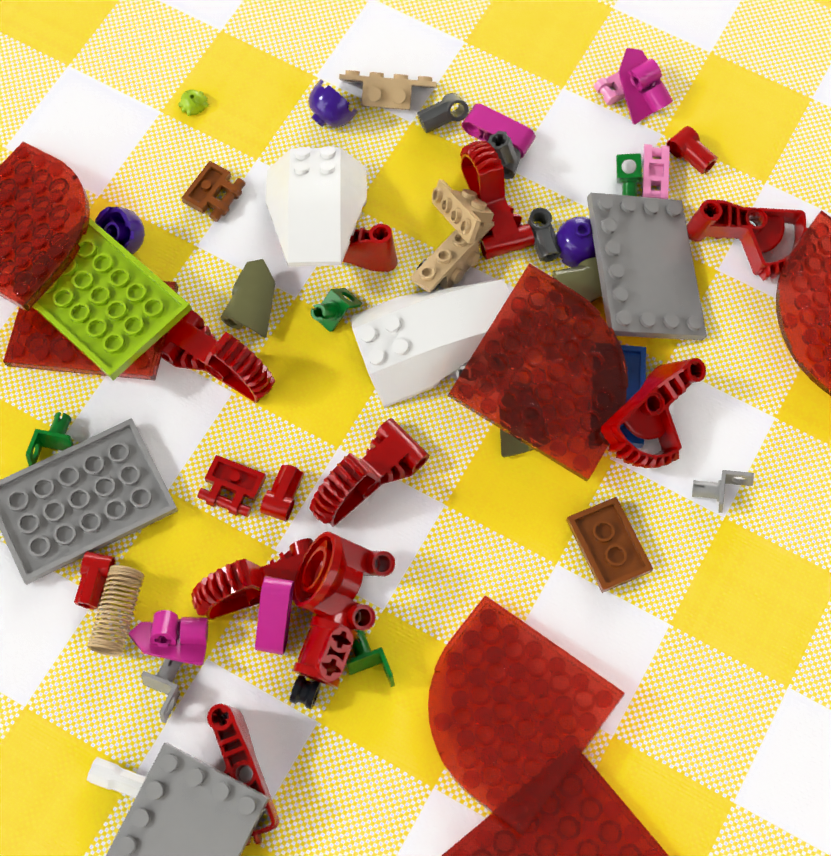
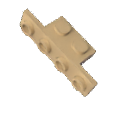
[339,70,437,110]
[432,179,494,244]
[411,221,494,293]

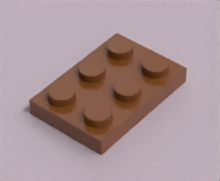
[566,497,653,593]

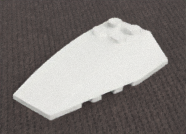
[265,146,367,267]
[351,279,522,408]

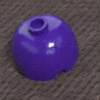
[308,79,358,128]
[95,207,145,254]
[556,217,596,267]

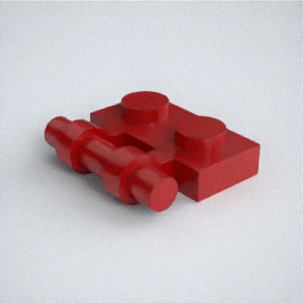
[197,455,266,517]

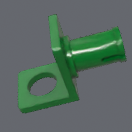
[616,153,642,196]
[311,288,362,332]
[26,412,73,466]
[346,630,395,687]

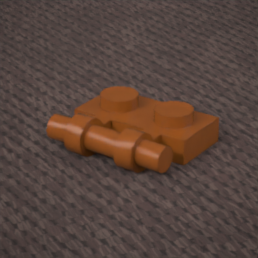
[181,161,246,222]

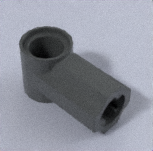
[417,93,469,133]
[488,131,521,179]
[527,208,562,263]

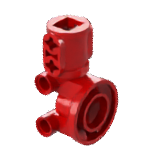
[292,532,395,688]

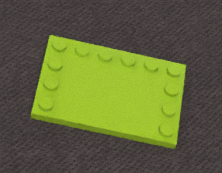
[11,217,192,381]

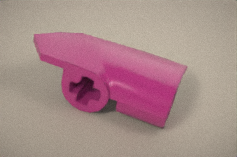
[618,48,673,125]
[128,610,208,666]

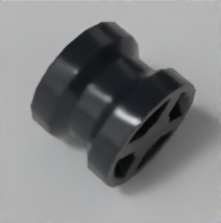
[289,675,321,710]

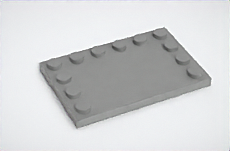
[587,192,707,341]
[0,418,178,585]
[106,742,270,856]

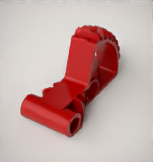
[460,141,535,260]
[686,199,813,281]
[282,224,398,272]
[154,310,275,403]
[601,358,706,468]
[309,418,430,527]
[191,538,313,620]
[207,704,280,846]

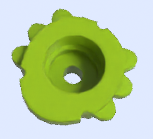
[178,89,209,116]

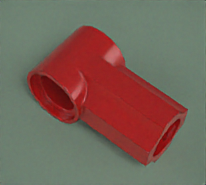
[667,126,718,174]
[260,464,304,522]
[74,551,115,610]

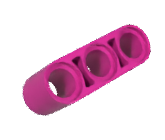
[461,104,536,159]
[255,576,294,655]

